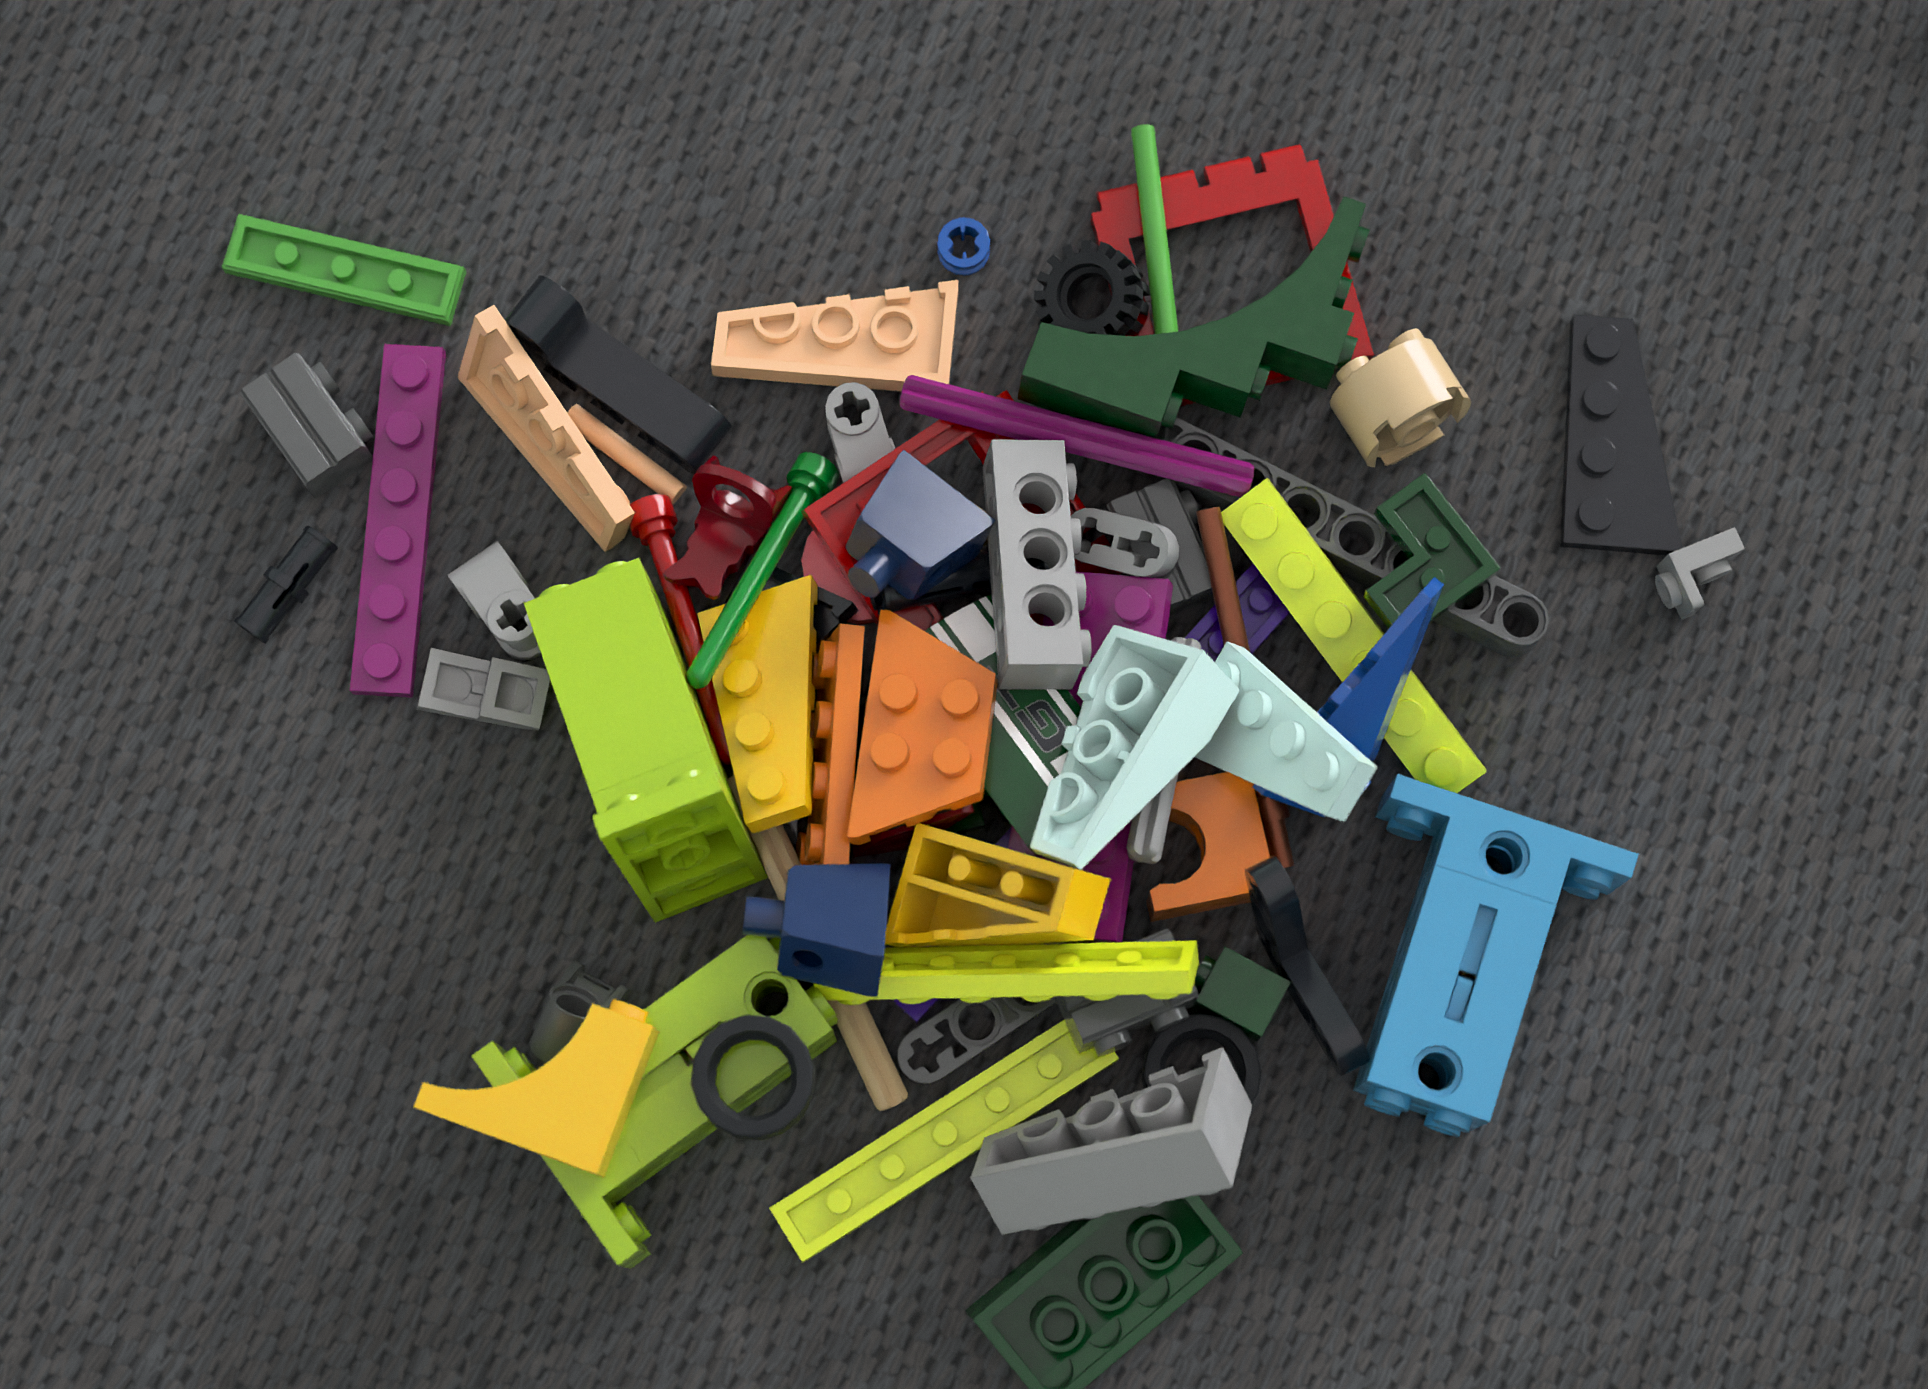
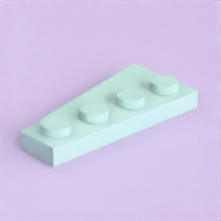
[1194,641,1377,822]

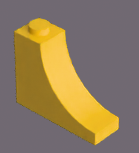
[414,999,659,1178]

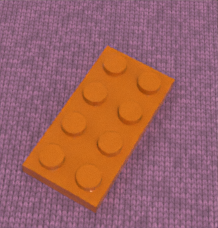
[795,623,865,865]

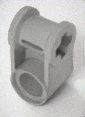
[825,382,895,483]
[448,541,542,661]

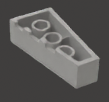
[970,1047,1252,1235]

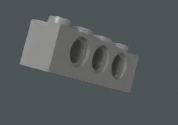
[982,440,1091,689]

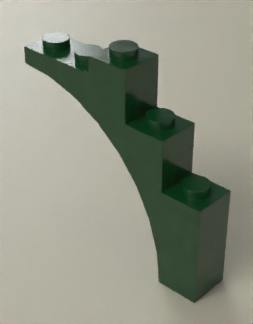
[1017,196,1370,438]

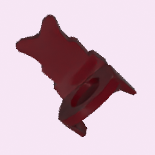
[664,455,792,600]

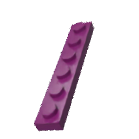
[350,344,446,698]

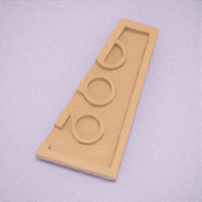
[457,305,635,552]

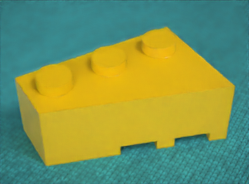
[885,823,1110,947]

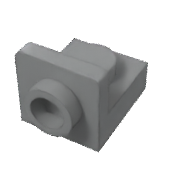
[1655,527,1745,620]

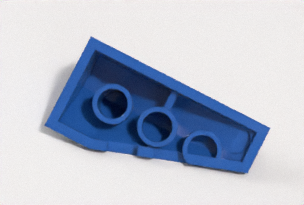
[1253,577,1444,818]

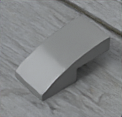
[416,648,550,730]

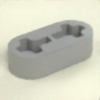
[1071,508,1179,578]

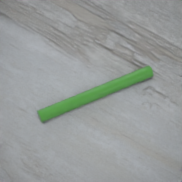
[1131,125,1178,334]

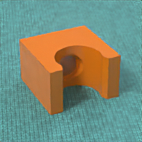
[1146,772,1270,922]

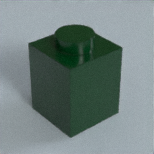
[1193,946,1291,1042]

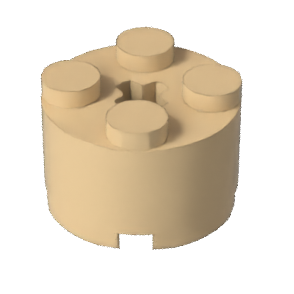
[1330,328,1471,467]

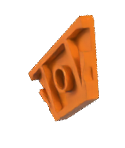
[847,610,998,845]

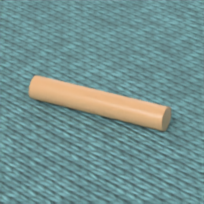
[567,404,687,505]

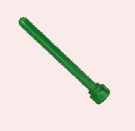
[686,452,840,689]

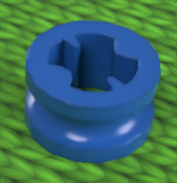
[937,217,990,276]

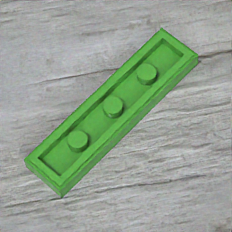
[222,214,466,326]

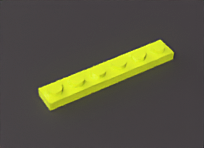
[1221,478,1486,793]
[813,941,1199,1005]
[769,1019,1119,1263]

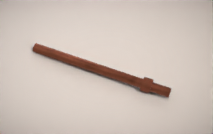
[1196,507,1294,868]

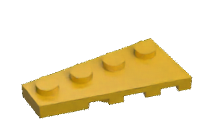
[697,575,818,834]

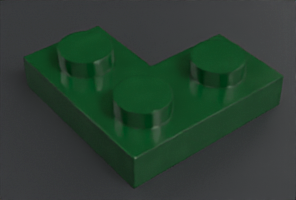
[1363,473,1501,629]

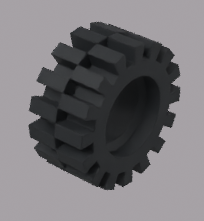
[1034,240,1150,336]

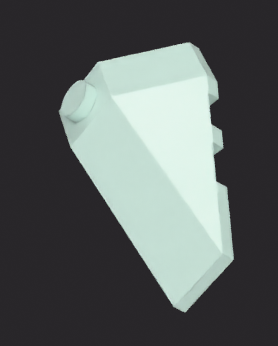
[1030,625,1240,870]

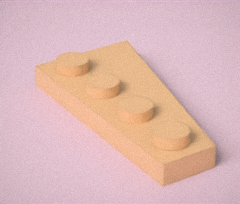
[711,280,959,392]

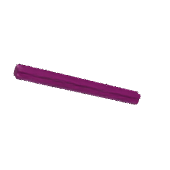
[900,375,1254,498]

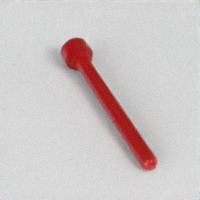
[629,494,732,765]

